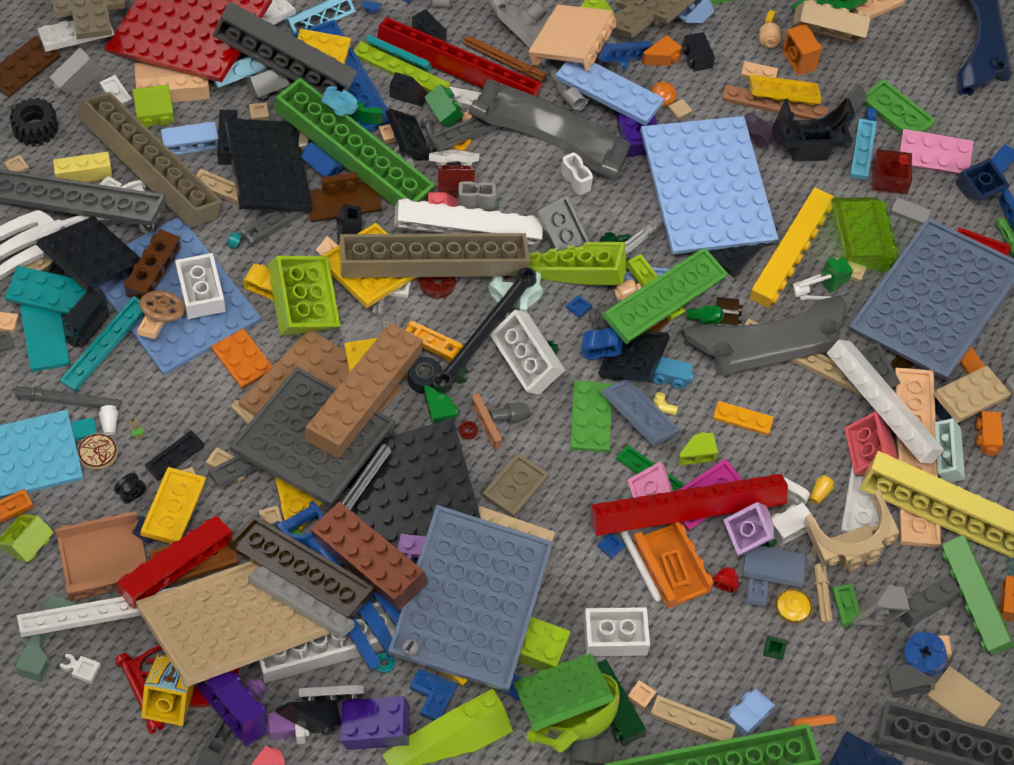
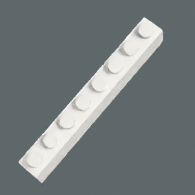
[394,199,542,245]
[827,340,944,463]

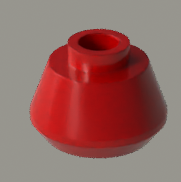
[712,567,739,593]

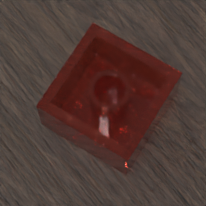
[872,149,912,194]
[437,165,475,195]

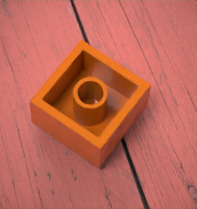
[782,24,822,76]

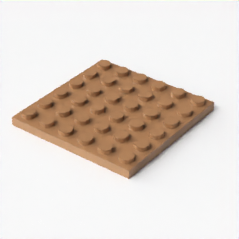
[239,331,402,416]

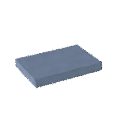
[742,546,806,588]

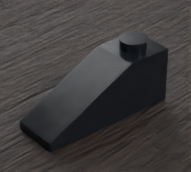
[275,701,341,735]

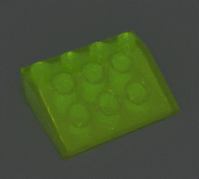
[831,197,899,272]

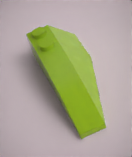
[528,242,626,285]
[382,689,513,765]

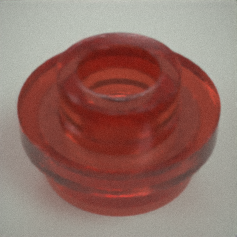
[459,421,478,440]

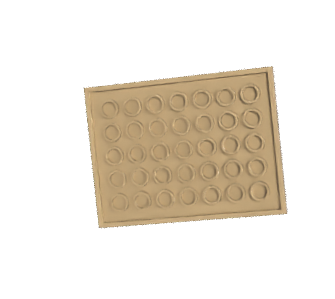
[136,561,330,687]

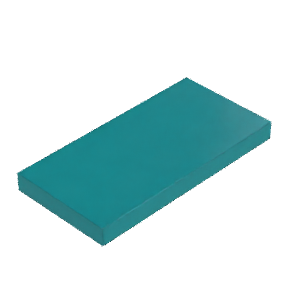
[20,305,70,373]

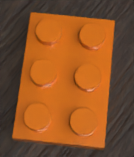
[211,328,273,390]

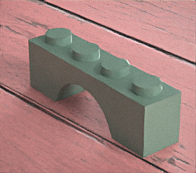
[15,595,75,682]

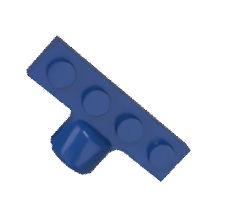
[598,41,653,74]

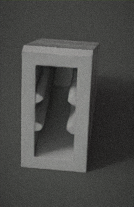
[50,48,106,94]

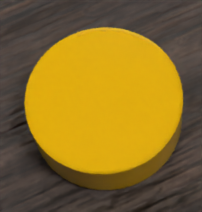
[765,10,777,24]

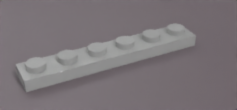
[248,566,354,639]

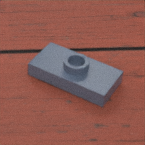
[746,577,769,607]

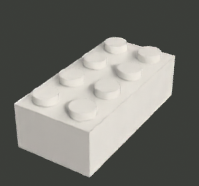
[490,310,565,394]

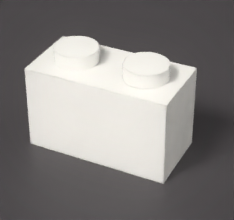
[771,502,816,546]

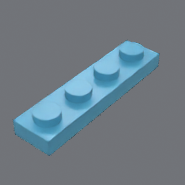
[850,118,877,181]

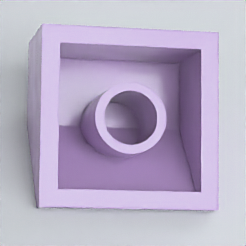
[724,502,774,556]

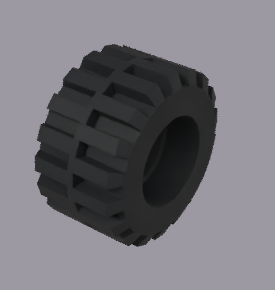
[10,98,58,147]

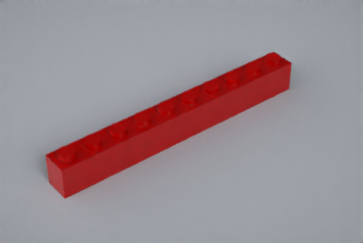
[377,17,542,97]
[591,474,788,536]

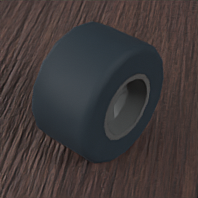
[408,357,442,394]

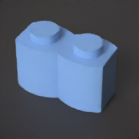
[727,689,775,736]

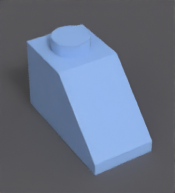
[676,0,714,23]

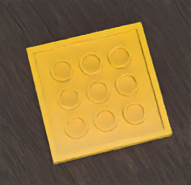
[322,223,416,308]

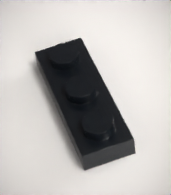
[145,430,204,481]

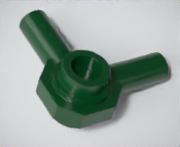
[600,232,630,242]

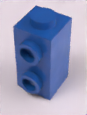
[301,142,343,177]

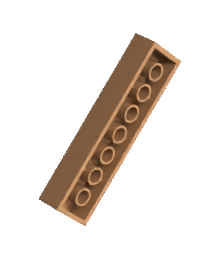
[305,322,423,459]

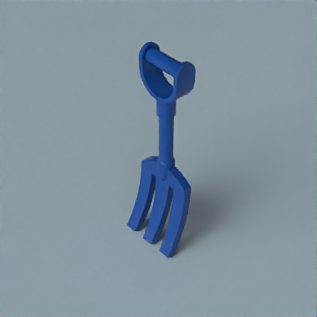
[274,501,401,670]

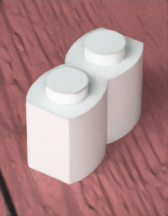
[561,152,593,195]

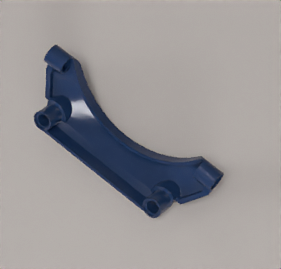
[956,0,1012,96]

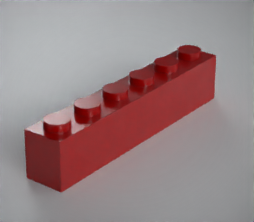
[117,515,232,609]

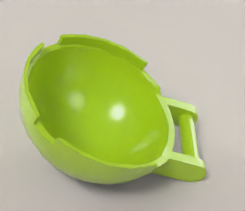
[526,673,620,752]

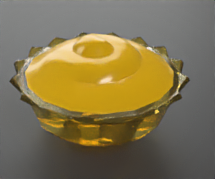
[774,587,814,624]

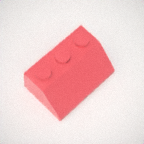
[845,411,898,475]

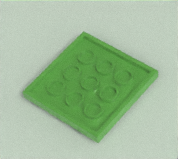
[513,653,614,731]

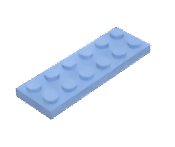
[555,61,664,126]

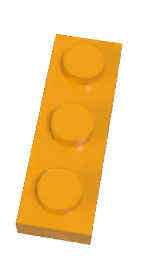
[713,401,774,436]

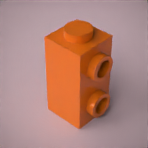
[975,411,1003,456]

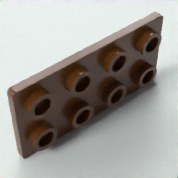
[308,172,382,222]

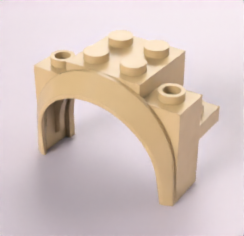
[804,489,899,572]

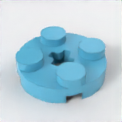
[321,86,358,116]

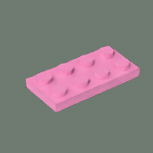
[898,129,974,174]

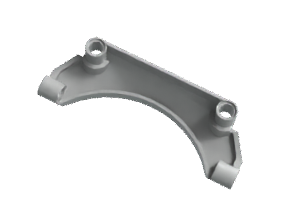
[487,0,591,111]

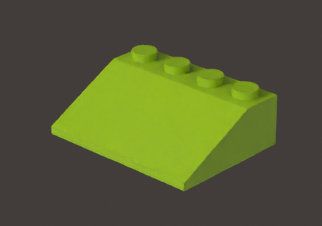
[268,256,340,335]

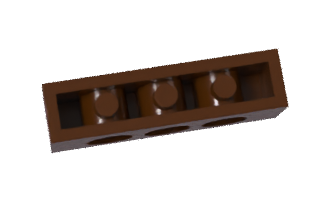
[123,229,181,300]

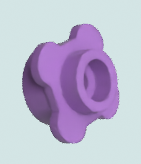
[246,679,266,700]

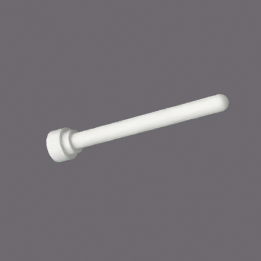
[617,531,662,602]

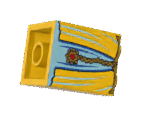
[141,654,195,726]

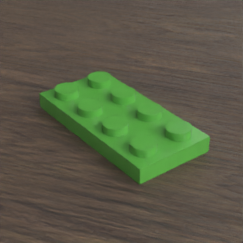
[863,79,936,134]
[570,380,612,453]

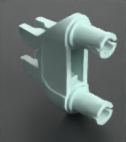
[488,272,543,317]

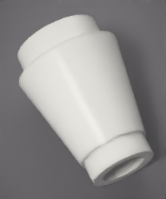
[99,405,118,435]

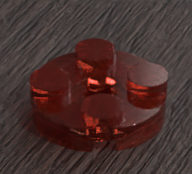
[419,277,456,300]

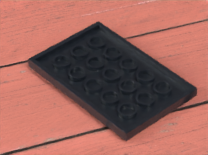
[224,118,313,212]

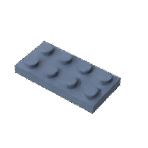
[602,380,680,446]

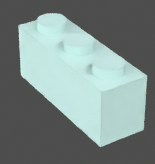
[935,418,965,483]

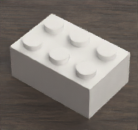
[175,253,226,319]
[583,607,650,656]

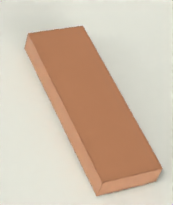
[471,393,502,450]

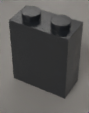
[62,289,110,349]

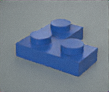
[410,669,457,721]

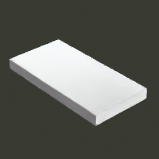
[841,465,886,533]

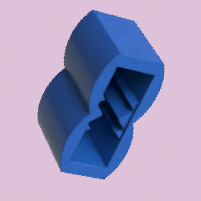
[581,327,623,360]

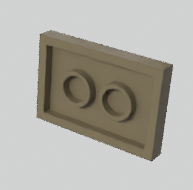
[482,453,549,518]

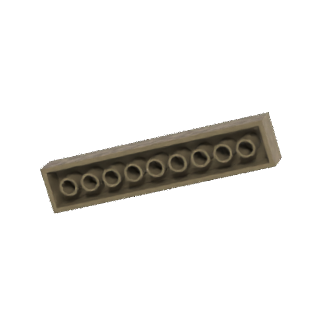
[77,92,223,227]
[339,233,530,278]

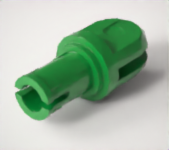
[686,305,724,324]

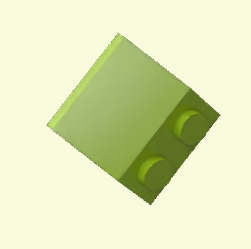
[132,84,174,128]
[0,514,54,562]

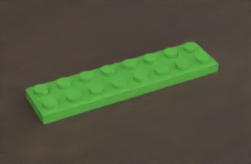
[602,248,728,344]

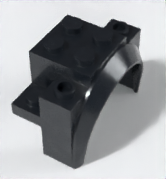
[771,98,855,161]

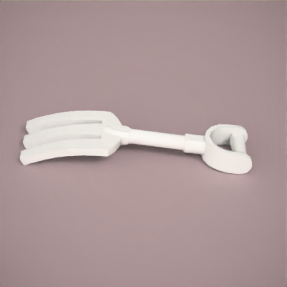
[0,180,160,280]

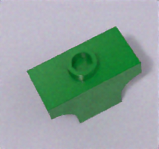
[821,257,853,293]

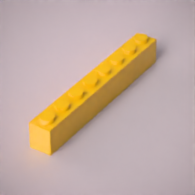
[749,187,834,308]

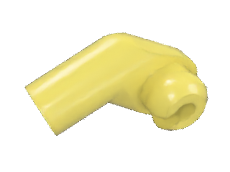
[653,392,678,416]

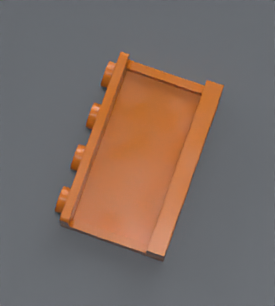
[632,522,713,609]

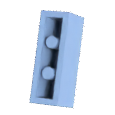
[161,122,218,155]

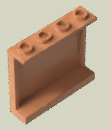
[55,512,147,601]

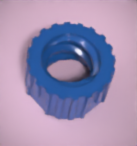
[865,108,876,122]

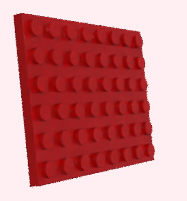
[104,0,272,83]

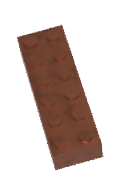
[310,501,428,611]

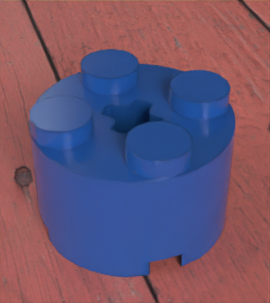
[904,632,948,677]

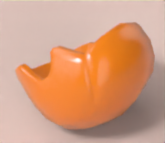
[650,82,677,107]

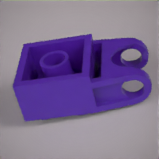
[616,111,658,158]

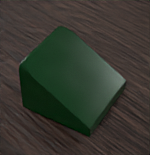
[763,635,787,660]

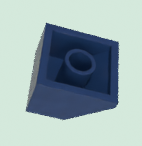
[955,158,1010,201]

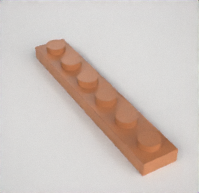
[722,85,828,120]

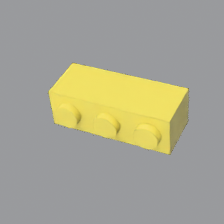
[53,152,113,182]

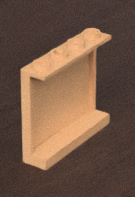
[528,4,616,72]

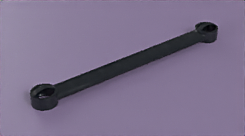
[433,267,537,393]

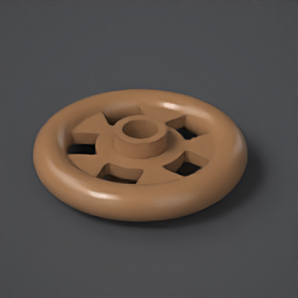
[140,290,185,322]

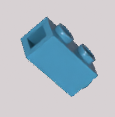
[652,357,694,389]

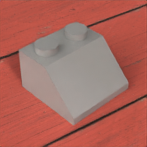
[242,66,290,99]
[853,585,910,627]

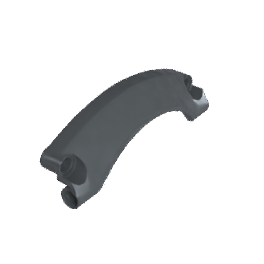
[468,79,631,180]

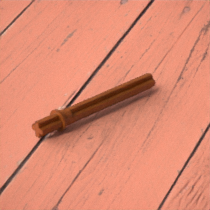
[463,35,547,82]

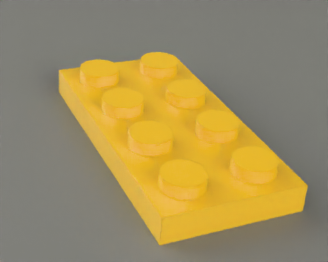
[748,74,822,105]
[140,467,206,544]

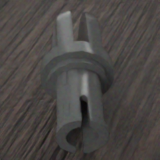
[489,402,530,423]

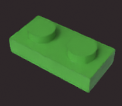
[831,584,860,627]

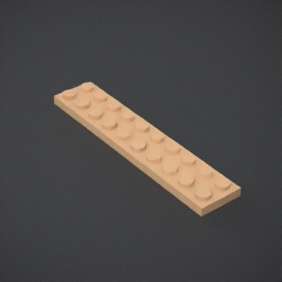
[894,368,941,548]

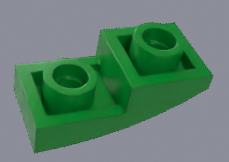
[347,102,382,124]

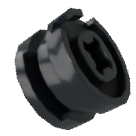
[114,473,146,504]

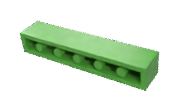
[942,535,1014,655]

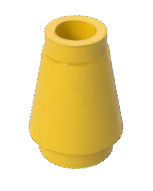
[809,475,835,505]

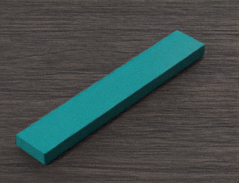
[59,296,144,392]

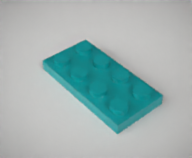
[5,265,87,315]

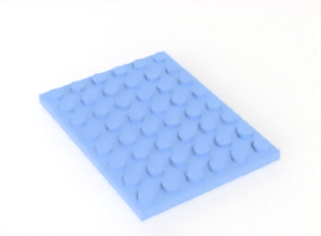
[640,116,778,255]

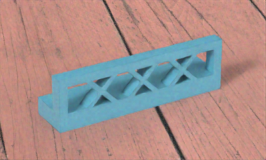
[283,0,356,34]

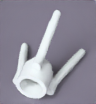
[792,274,832,300]

